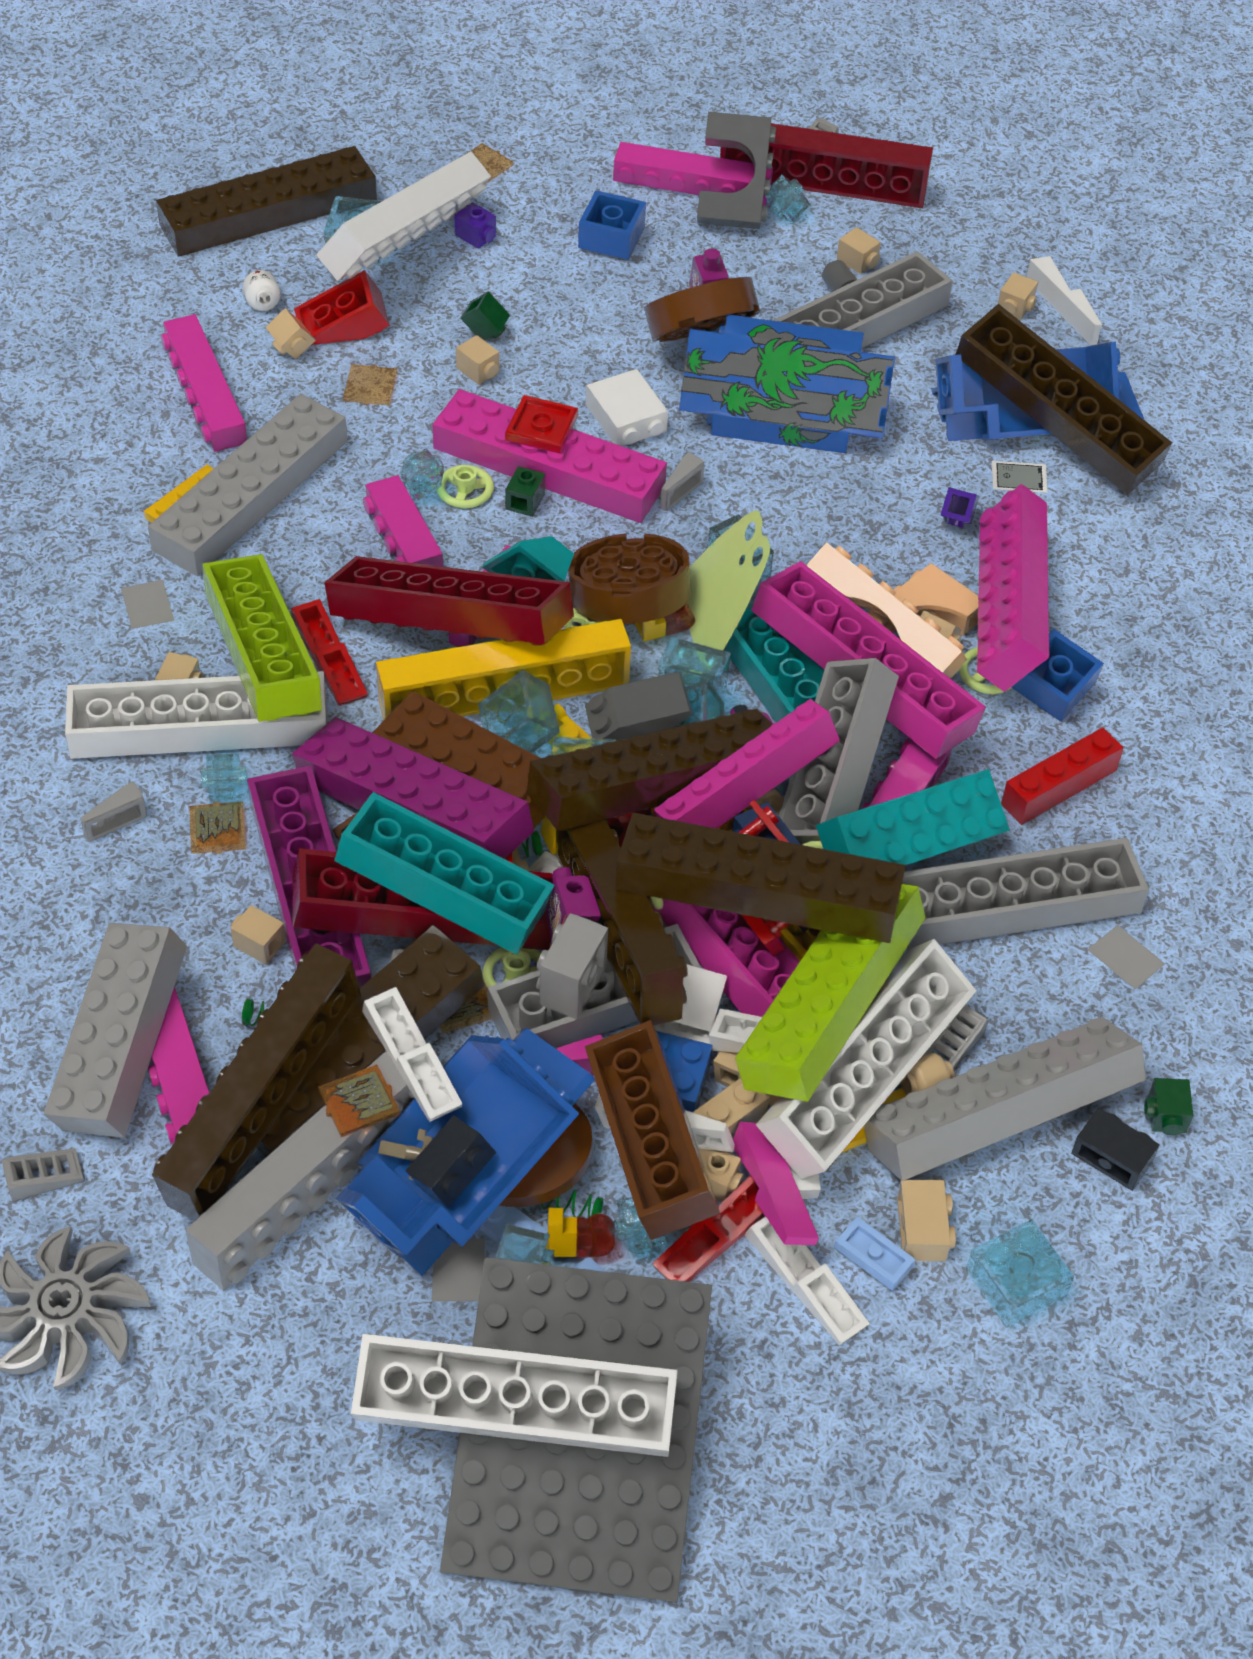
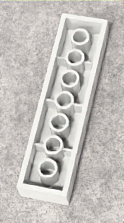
[316,151,491,281]
[65,671,327,759]
[756,939,977,1179]
[351,1334,677,1457]

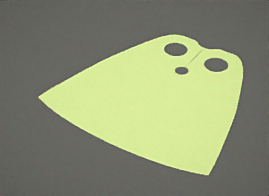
[686,510,770,674]

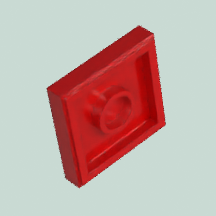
[505,395,578,454]

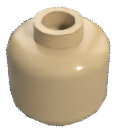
[901,1053,955,1095]

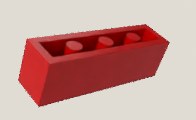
[1001,727,1124,825]

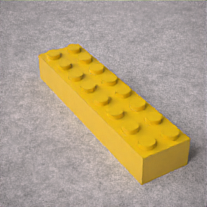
[376,619,631,721]

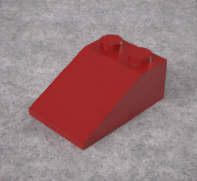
[294,270,390,345]

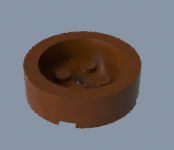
[644,277,761,342]
[568,533,691,624]

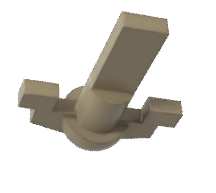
[378,1129,433,1180]

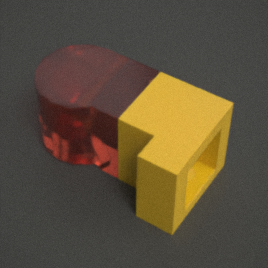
[635,602,695,642]
[547,1208,615,1257]

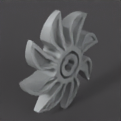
[0,1227,151,1390]

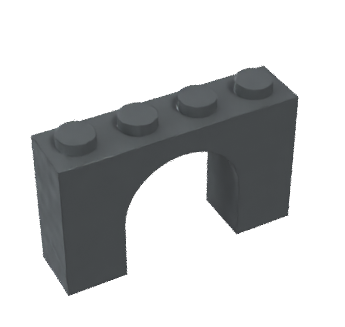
[697,111,776,229]

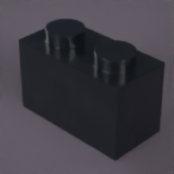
[1071,1107,1160,1191]
[405,1116,496,1208]

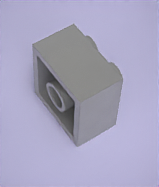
[536,913,608,1019]

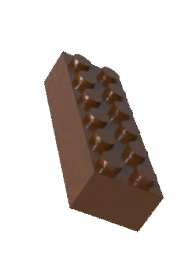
[372,690,545,829]
[585,1020,720,1240]

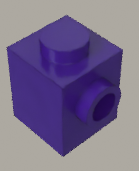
[454,202,496,249]
[940,487,980,528]

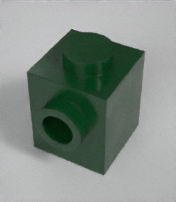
[460,291,510,341]
[505,466,545,517]
[1144,1078,1194,1135]

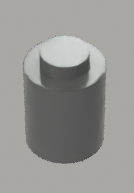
[822,260,857,292]

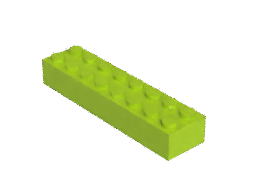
[202,554,322,722]
[735,884,926,1102]

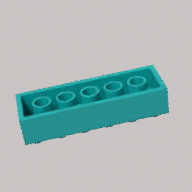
[724,602,825,722]
[815,769,1010,865]
[334,792,555,955]

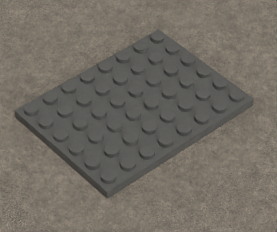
[440,1257,712,1603]

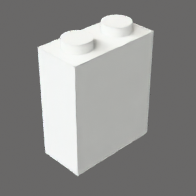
[586,369,668,446]

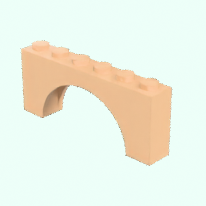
[807,542,967,679]
[867,563,978,636]

